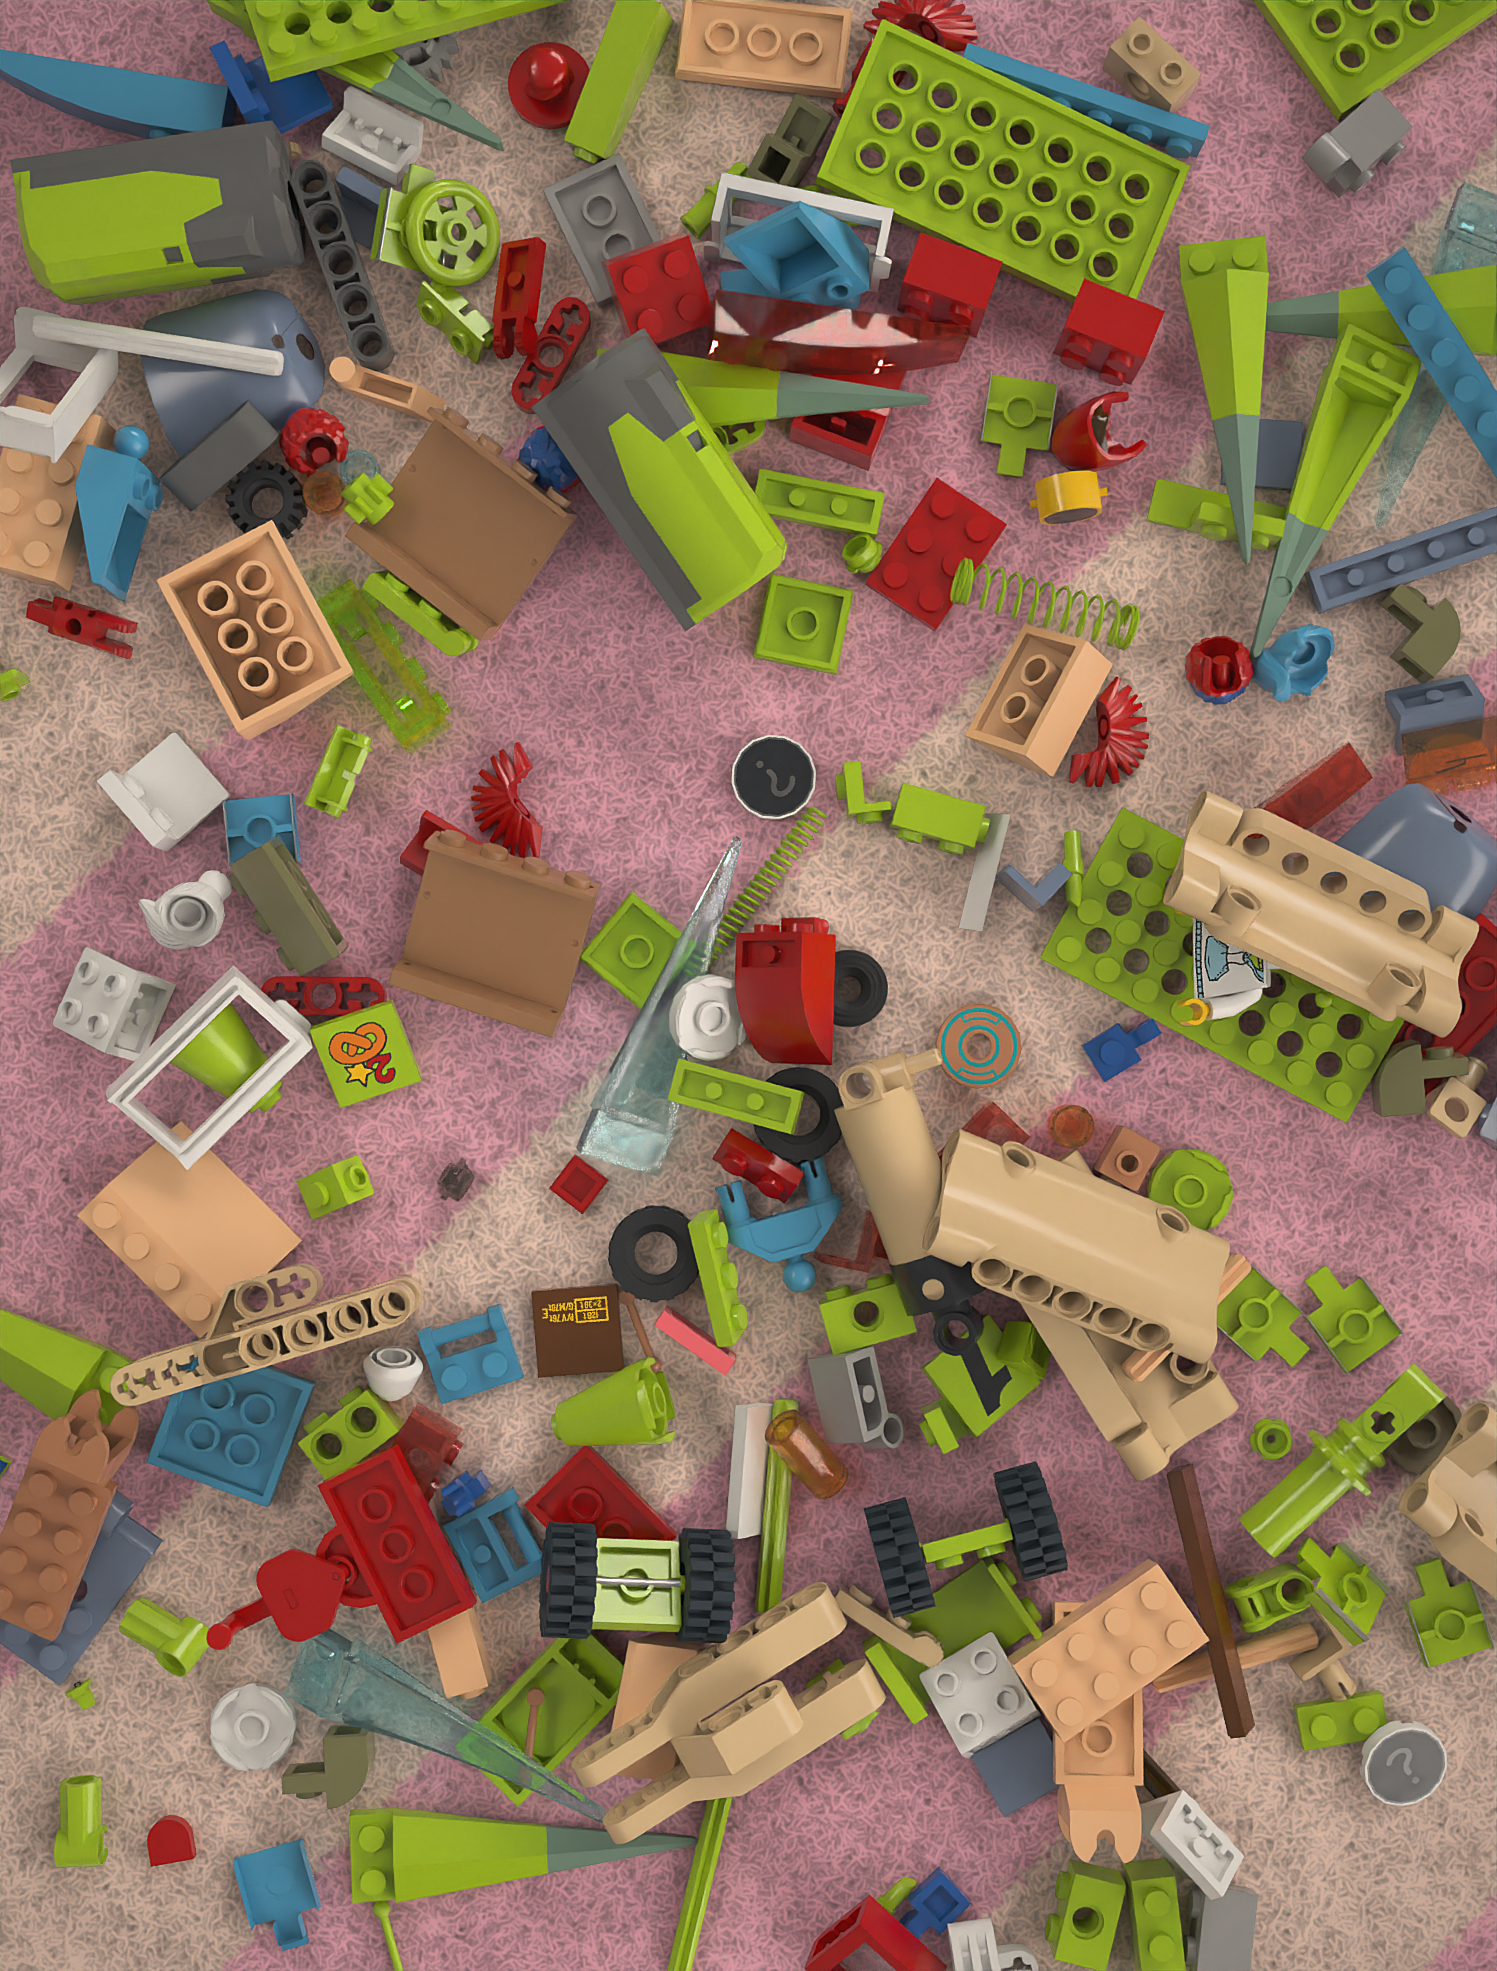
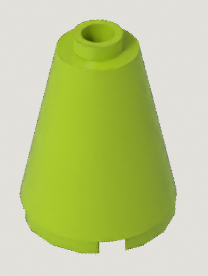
[169,1002,283,1113]
[551,1357,676,1446]

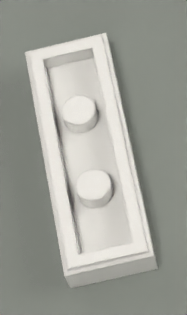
[726,1402,773,1539]

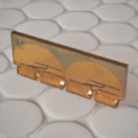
[1402,716,1497,795]

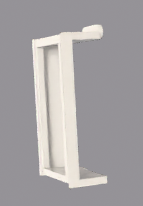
[703,172,894,293]
[0,307,118,463]
[106,965,313,1170]

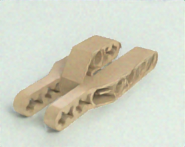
[110,1263,424,1406]
[572,1582,886,1844]

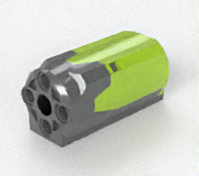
[10,120,306,305]
[532,328,787,632]

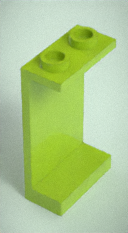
[862,1556,1043,1725]

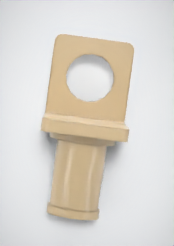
[1425,1056,1488,1139]
[1288,1604,1357,1702]

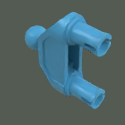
[715,1156,844,1293]

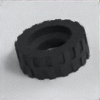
[753,1067,844,1162]
[608,1205,699,1302]

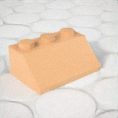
[965,624,1113,777]
[611,1632,715,1780]

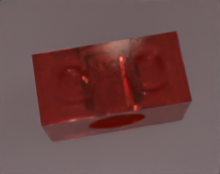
[391,1403,464,1504]

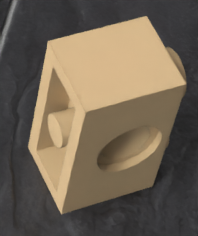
[1102,16,1202,114]

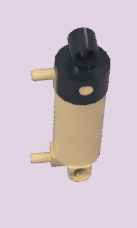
[834,1048,987,1356]

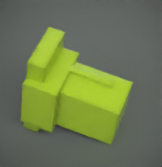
[65,1678,96,1711]

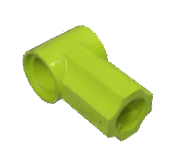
[119,1597,209,1677]
[54,1775,108,1868]

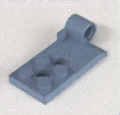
[0,1490,163,1686]

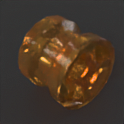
[303,471,348,517]
[1047,1104,1094,1148]

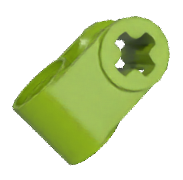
[1224,1563,1315,1633]

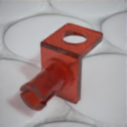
[813,1210,889,1273]

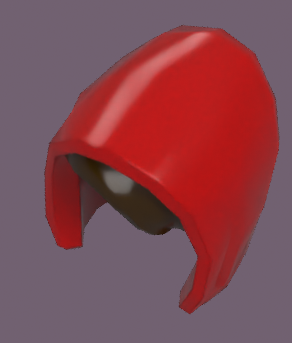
[1051,391,1147,472]

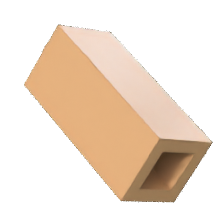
[427,1575,493,1700]

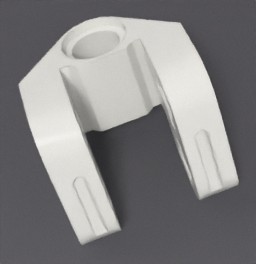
[947,1917,1039,1971]

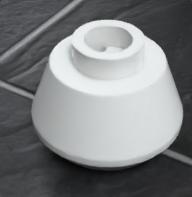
[363,1346,423,1401]

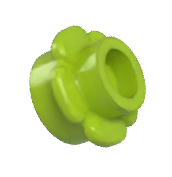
[842,533,883,573]
[1250,1418,1293,1461]

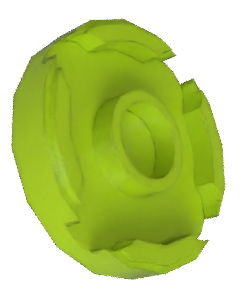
[1146,1149,1233,1231]

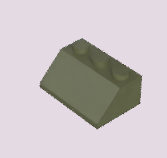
[229,836,348,976]

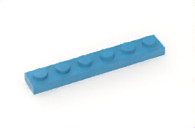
[963,43,1210,159]
[1365,246,1497,478]

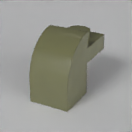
[746,94,835,188]
[1379,583,1461,684]
[1371,1039,1469,1117]
[281,1723,375,1809]

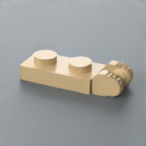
[834,1583,944,1668]

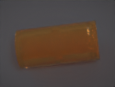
[765,1409,849,1500]

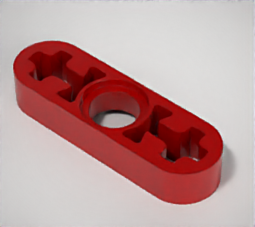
[511,297,591,414]
[261,976,387,1016]

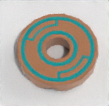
[935,1004,1022,1089]

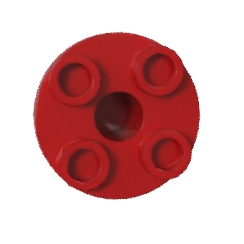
[508,42,590,129]

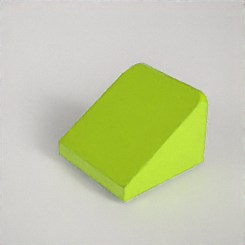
[997,1321,1051,1380]

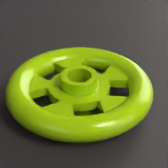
[405,179,500,287]

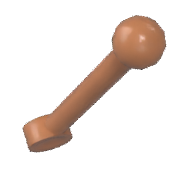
[618,1289,662,1373]
[518,1687,545,1781]

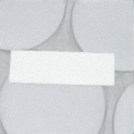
[959,813,1011,931]

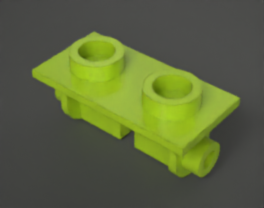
[416,281,494,364]
[304,725,373,818]

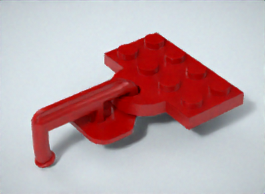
[206,1444,477,1650]

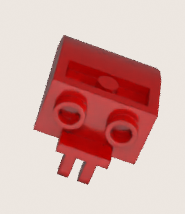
[735,917,836,1065]

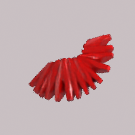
[863,0,978,52]
[1069,676,1149,787]
[471,742,543,858]

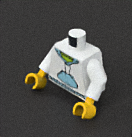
[1175,909,1281,1026]

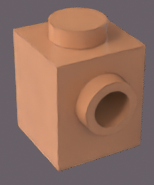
[1092,1125,1161,1192]

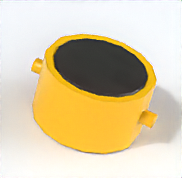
[1030,471,1108,525]

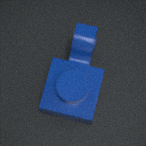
[1081,1018,1162,1082]
[441,1470,491,1517]
[899,1866,971,1939]

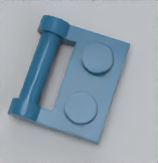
[418,1304,524,1405]
[443,1487,543,1604]

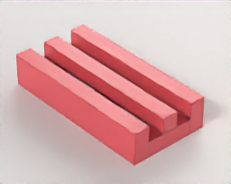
[654,1305,736,1375]

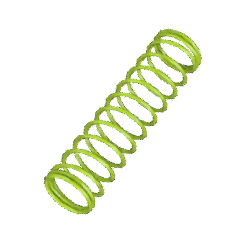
[951,557,1140,651]

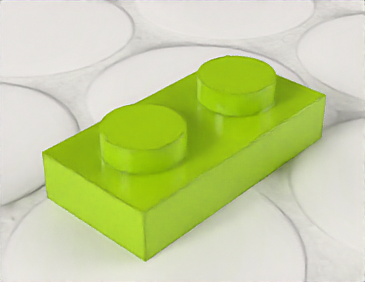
[1294,1690,1387,1751]

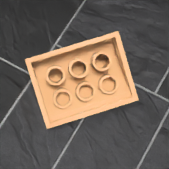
[156,520,354,740]
[77,1121,303,1338]

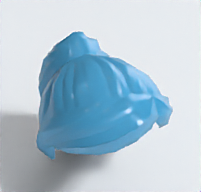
[1251,624,1335,702]

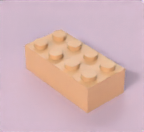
[0,394,115,592]
[1007,1559,1209,1743]

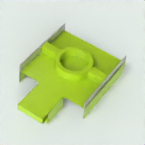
[370,164,453,273]
[980,372,1059,478]
[1217,1265,1310,1367]
[1304,1265,1404,1375]
[1296,1537,1392,1646]
[1402,1557,1496,1671]

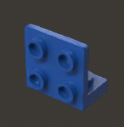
[209,40,333,134]

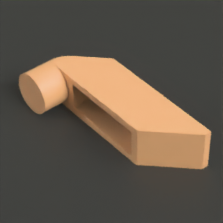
[329,356,446,423]

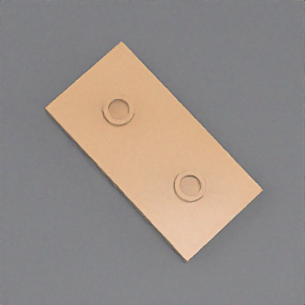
[675,0,853,98]

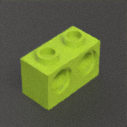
[298,1385,405,1480]

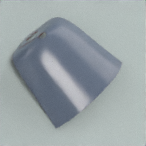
[140,290,325,457]
[1325,783,1497,920]

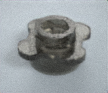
[437,1158,476,1202]

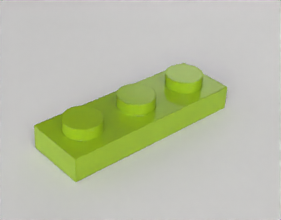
[755,468,885,539]
[667,1058,805,1135]
[688,1209,748,1348]

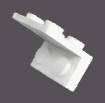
[97,733,230,851]
[53,947,176,1061]
[919,1632,1042,1759]
[1140,1790,1244,1900]

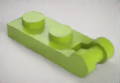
[362,570,480,657]

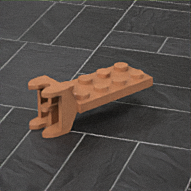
[0,1389,139,1642]

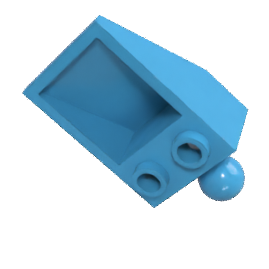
[725,201,870,323]
[75,425,163,602]

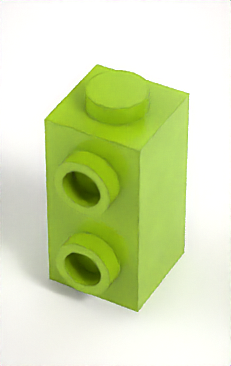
[889,783,990,856]

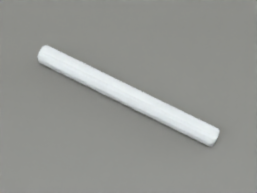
[32,314,284,376]

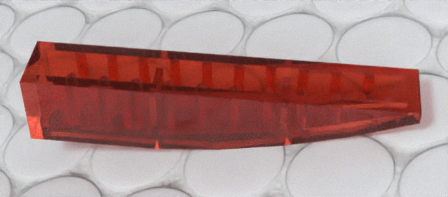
[707,289,970,375]

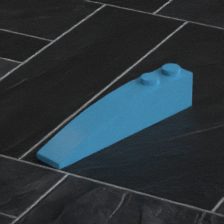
[0,50,237,139]

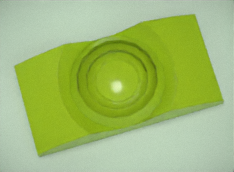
[456,1630,625,1807]

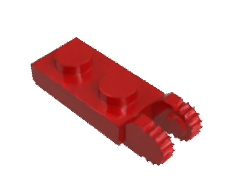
[492,237,546,360]

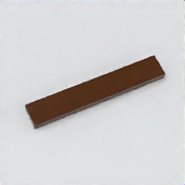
[1166,1463,1255,1739]

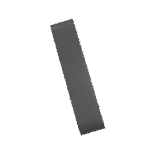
[291,160,394,371]

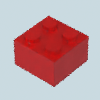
[897,232,1003,339]
[601,233,716,344]
[1053,278,1165,386]

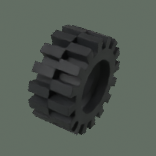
[225,461,308,540]

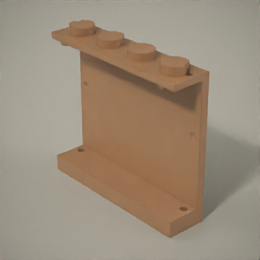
[345,407,578,641]
[388,830,601,1038]

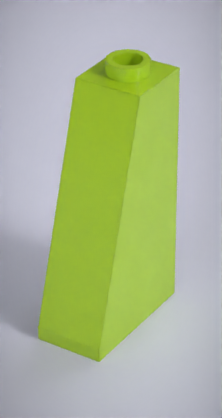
[564,0,674,165]

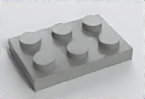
[543,153,661,308]

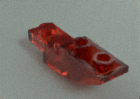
[1247,742,1373,839]

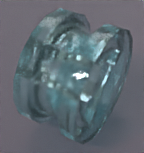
[340,449,381,485]

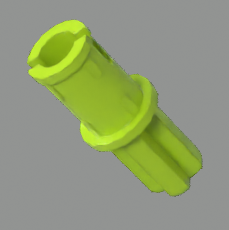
[680,162,754,239]

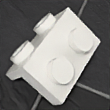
[322,85,424,186]

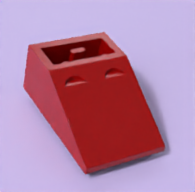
[790,322,914,471]

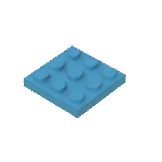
[146,1338,317,1508]

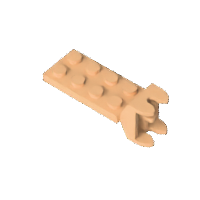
[1052,1601,1143,1863]

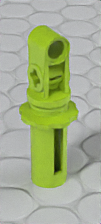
[1239,1363,1447,1558]

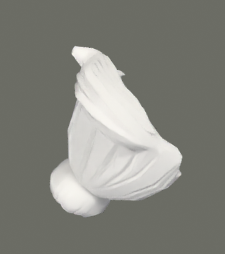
[138,870,232,950]

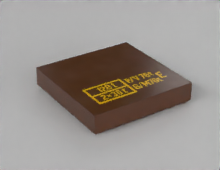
[531,1283,624,1378]

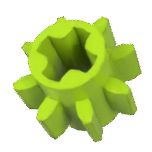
[341,471,395,526]

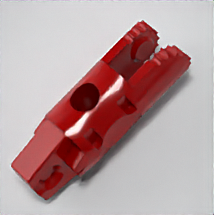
[26,596,138,659]

